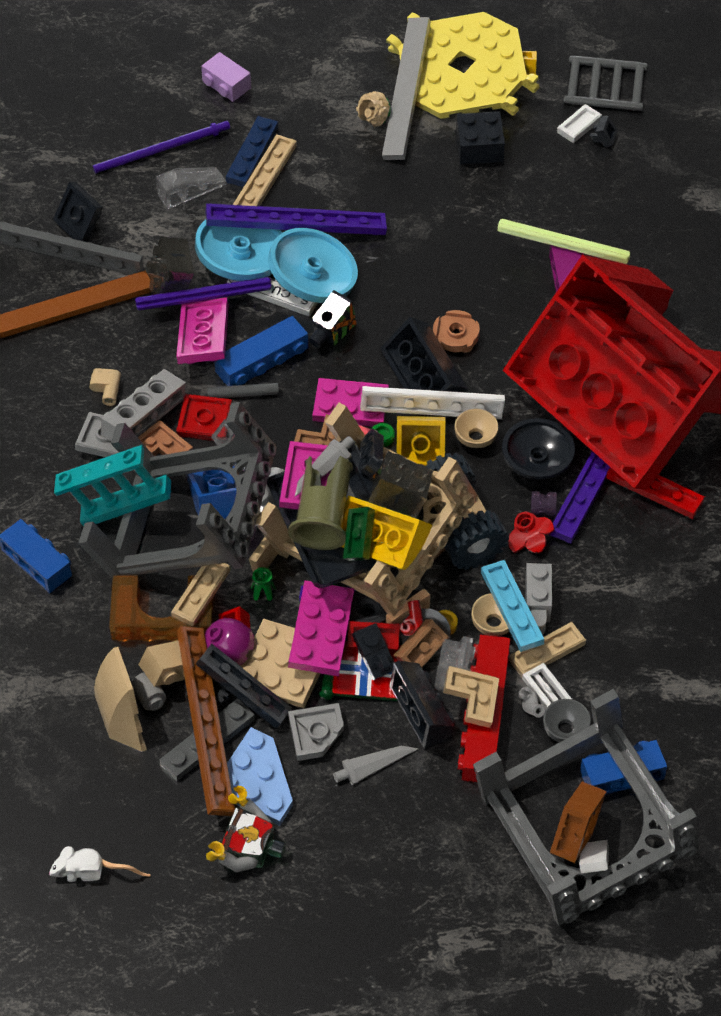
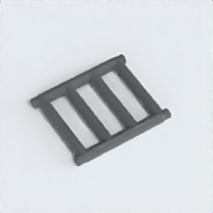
[564,56,648,111]

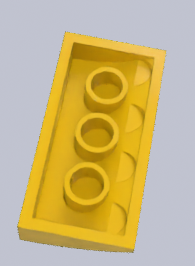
[341,495,433,570]

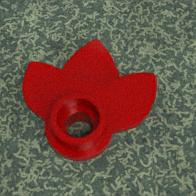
[508,512,555,553]

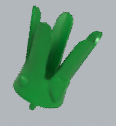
[250,567,276,601]

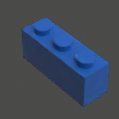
[0,519,72,593]
[580,740,667,794]

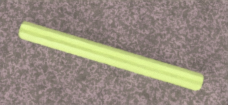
[498,219,630,264]

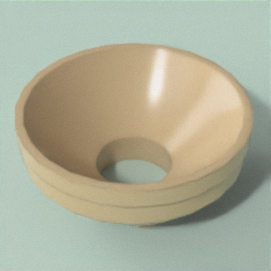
[455,409,498,448]
[471,594,510,636]

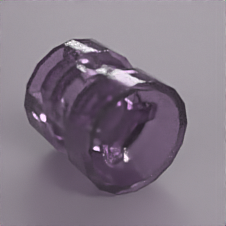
[531,491,557,516]

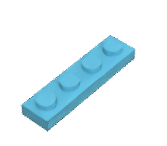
[481,560,544,652]

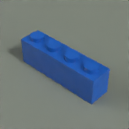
[214,316,308,386]

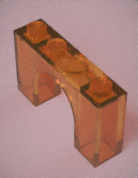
[109,576,214,641]

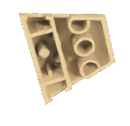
[94,647,147,752]

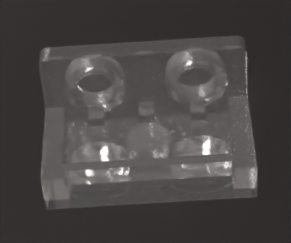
[434,636,475,691]

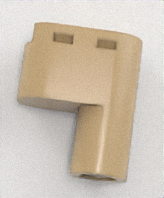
[89,368,121,406]

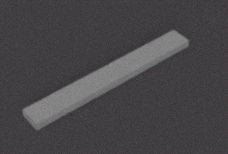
[382,17,431,160]

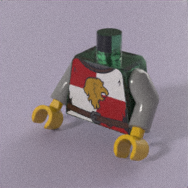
[206,786,286,872]

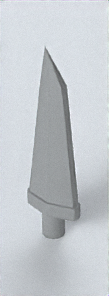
[295,436,355,496]
[333,746,418,785]

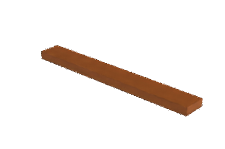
[0,270,154,339]
[177,626,235,816]

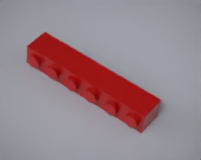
[457,635,510,782]

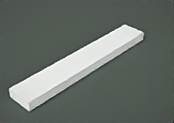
[360,386,505,420]

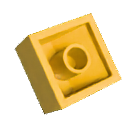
[397,416,445,466]

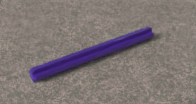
[135,277,272,311]

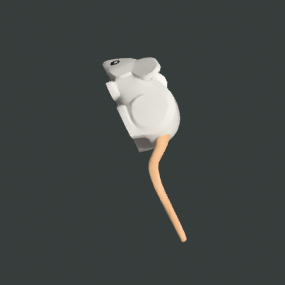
[49,846,151,882]

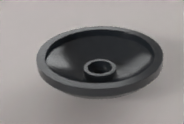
[502,418,575,479]

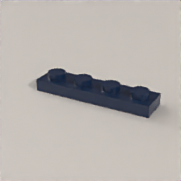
[225,116,278,187]

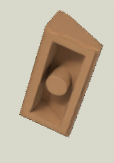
[393,619,449,668]

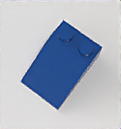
[186,465,240,519]

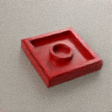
[176,394,232,442]

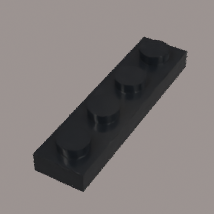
[196,644,292,728]

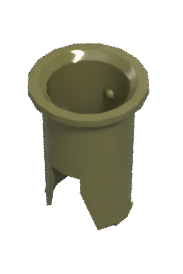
[288,456,353,550]

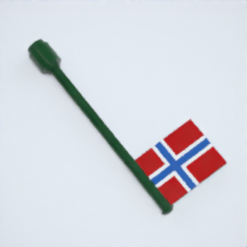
[319,499,402,701]

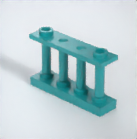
[54,445,171,526]

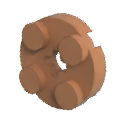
[433,310,480,353]

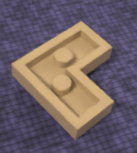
[443,666,499,728]

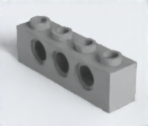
[101,369,186,441]

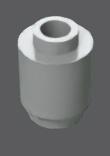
[132,672,166,711]

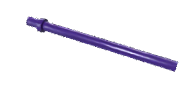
[92,121,230,174]

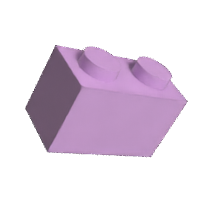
[201,52,251,102]

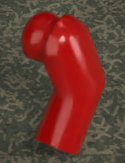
[400,600,423,636]

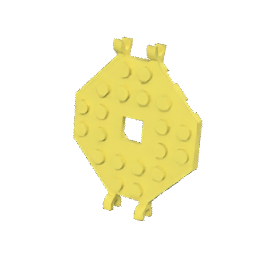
[386,12,539,119]

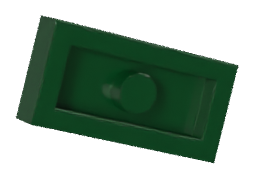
[343,507,375,561]

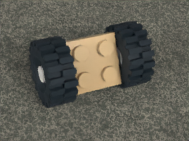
[412,453,509,569]

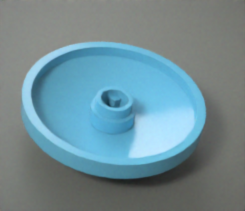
[195,220,282,281]
[268,228,358,303]

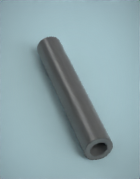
[207,383,279,398]

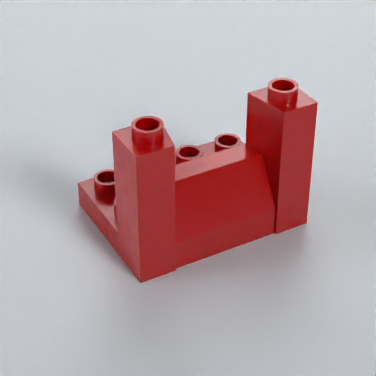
[502,254,721,489]

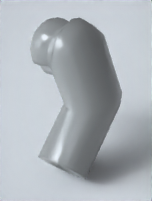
[519,687,545,717]

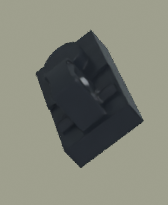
[351,623,394,680]

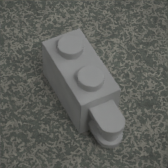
[525,563,552,635]

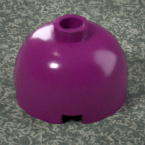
[205,618,254,666]

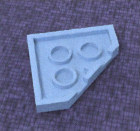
[227,727,293,826]

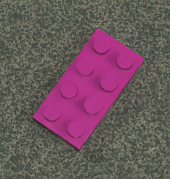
[176,298,229,364]
[288,580,354,676]

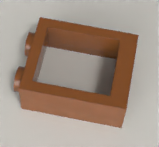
[550,781,607,863]

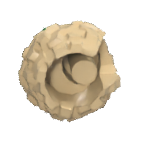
[356,91,391,127]

